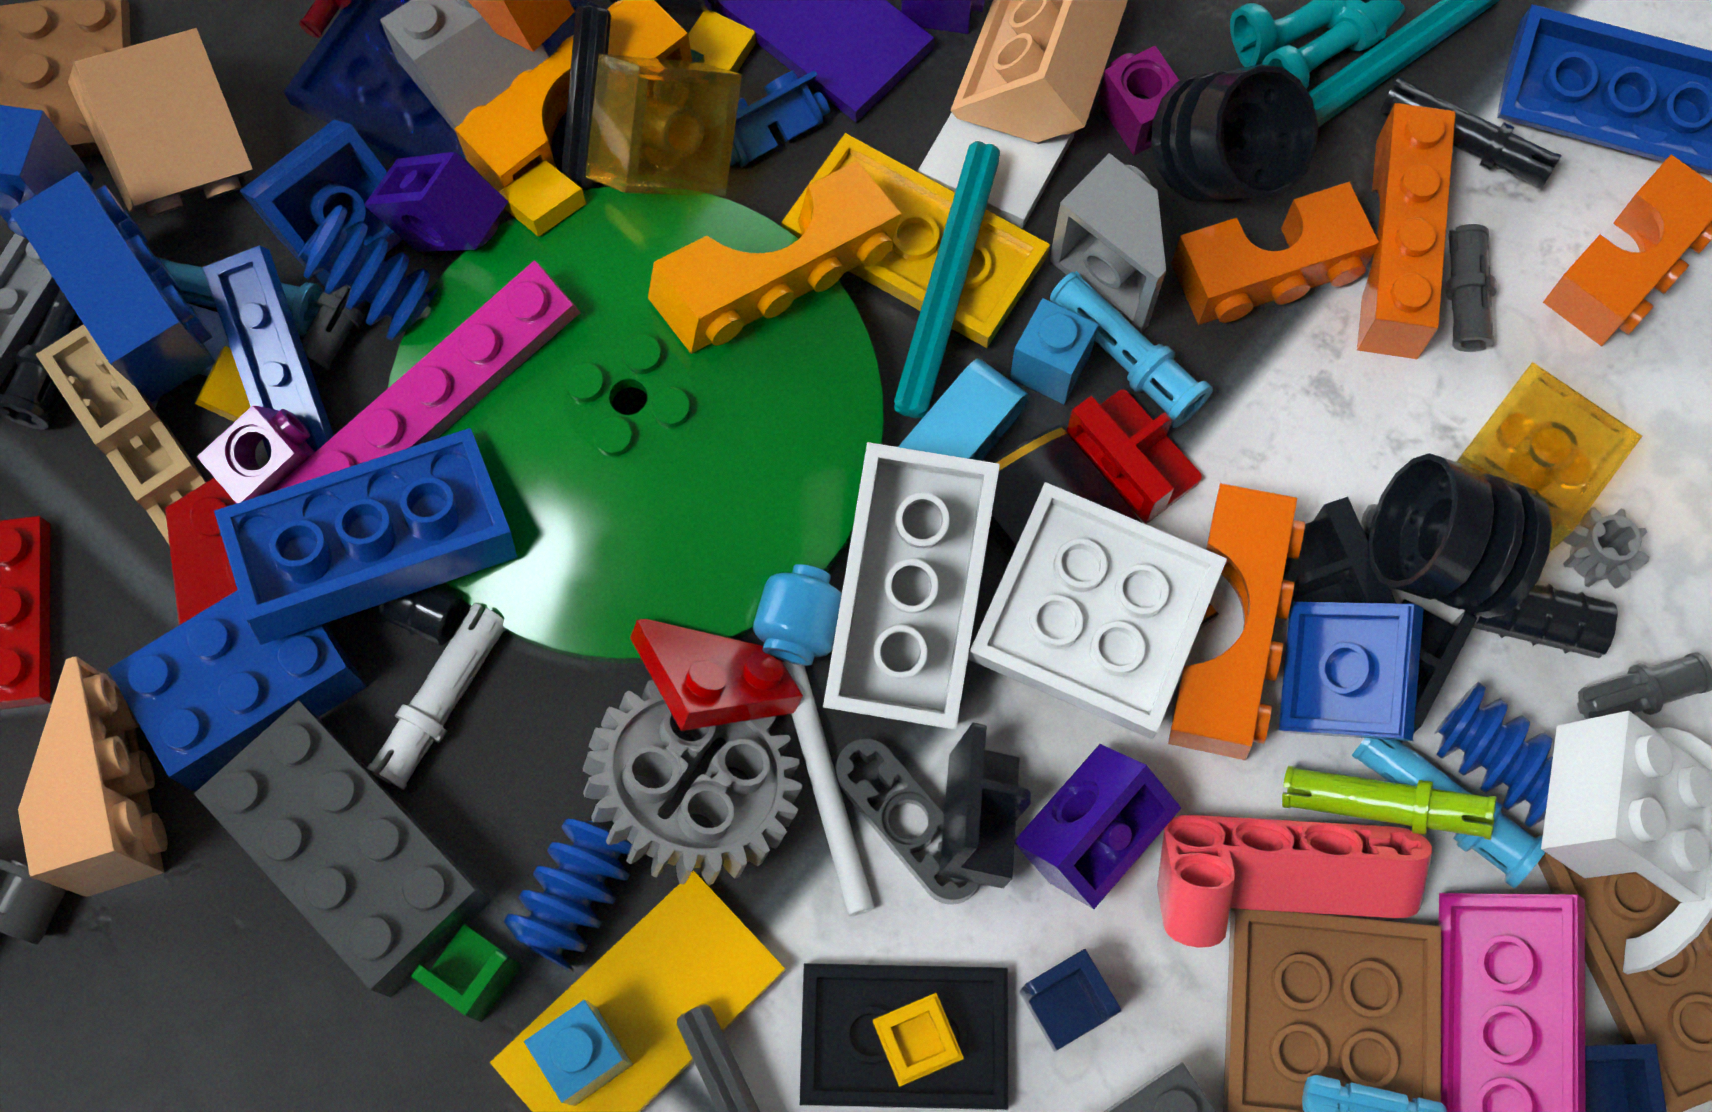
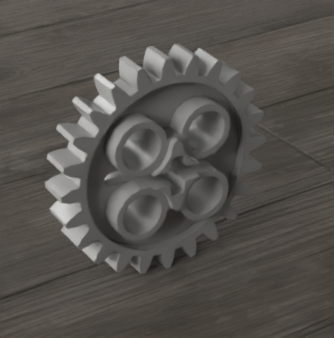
[583,680,802,885]

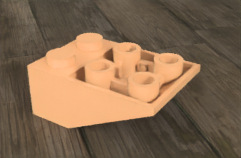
[18,656,168,897]

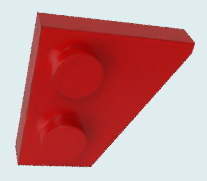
[165,478,238,625]
[630,619,803,731]

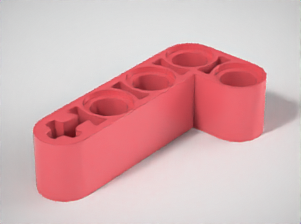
[1157,815,1432,948]

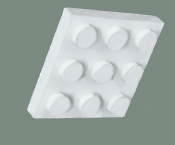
[968,482,1227,739]

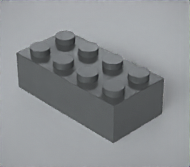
[194,700,491,998]

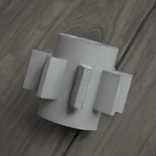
[1561,507,1650,589]

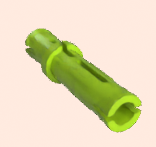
[1282,766,1497,840]

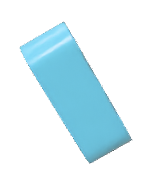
[898,358,1029,461]

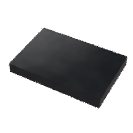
[799,963,1008,1110]

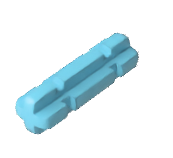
[1302,1075,1447,1112]

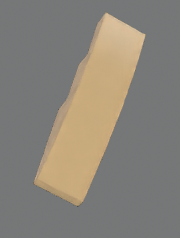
[36,324,207,544]

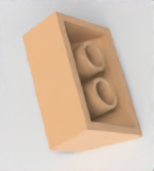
[950,0,1128,143]

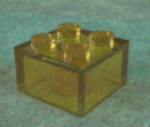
[586,53,742,196]
[1455,362,1642,553]

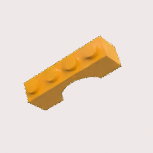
[454,0,693,191]
[648,161,902,354]

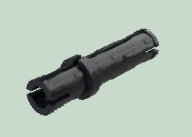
[1381,77,1562,190]

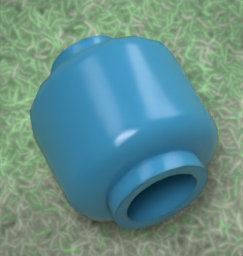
[753,564,842,666]

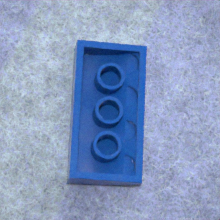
[1497,4,1712,175]
[214,428,517,645]

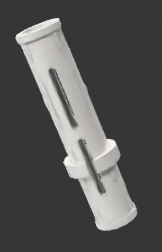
[366,603,506,791]

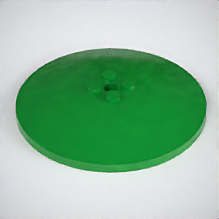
[388,184,884,664]

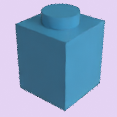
[1010,298,1099,405]
[524,999,633,1106]

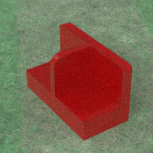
[1066,389,1202,524]

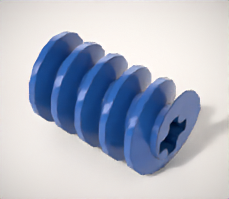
[297,205,438,341]
[1434,682,1553,828]
[504,819,632,973]

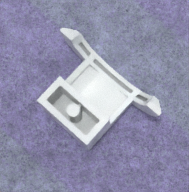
[1541,711,1712,975]

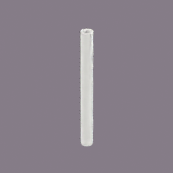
[783,662,874,916]

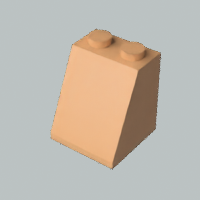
[68,28,253,217]

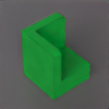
[411,924,522,1022]

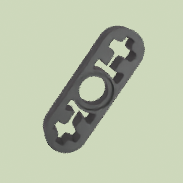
[836,739,979,905]

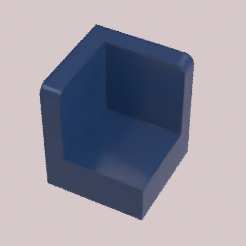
[1019,949,1122,1052]
[1585,1044,1667,1112]

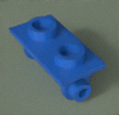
[706,70,830,168]

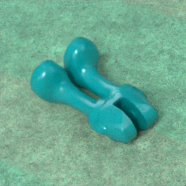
[1230,0,1406,89]

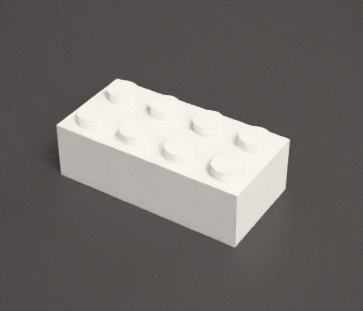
[823,442,1000,730]

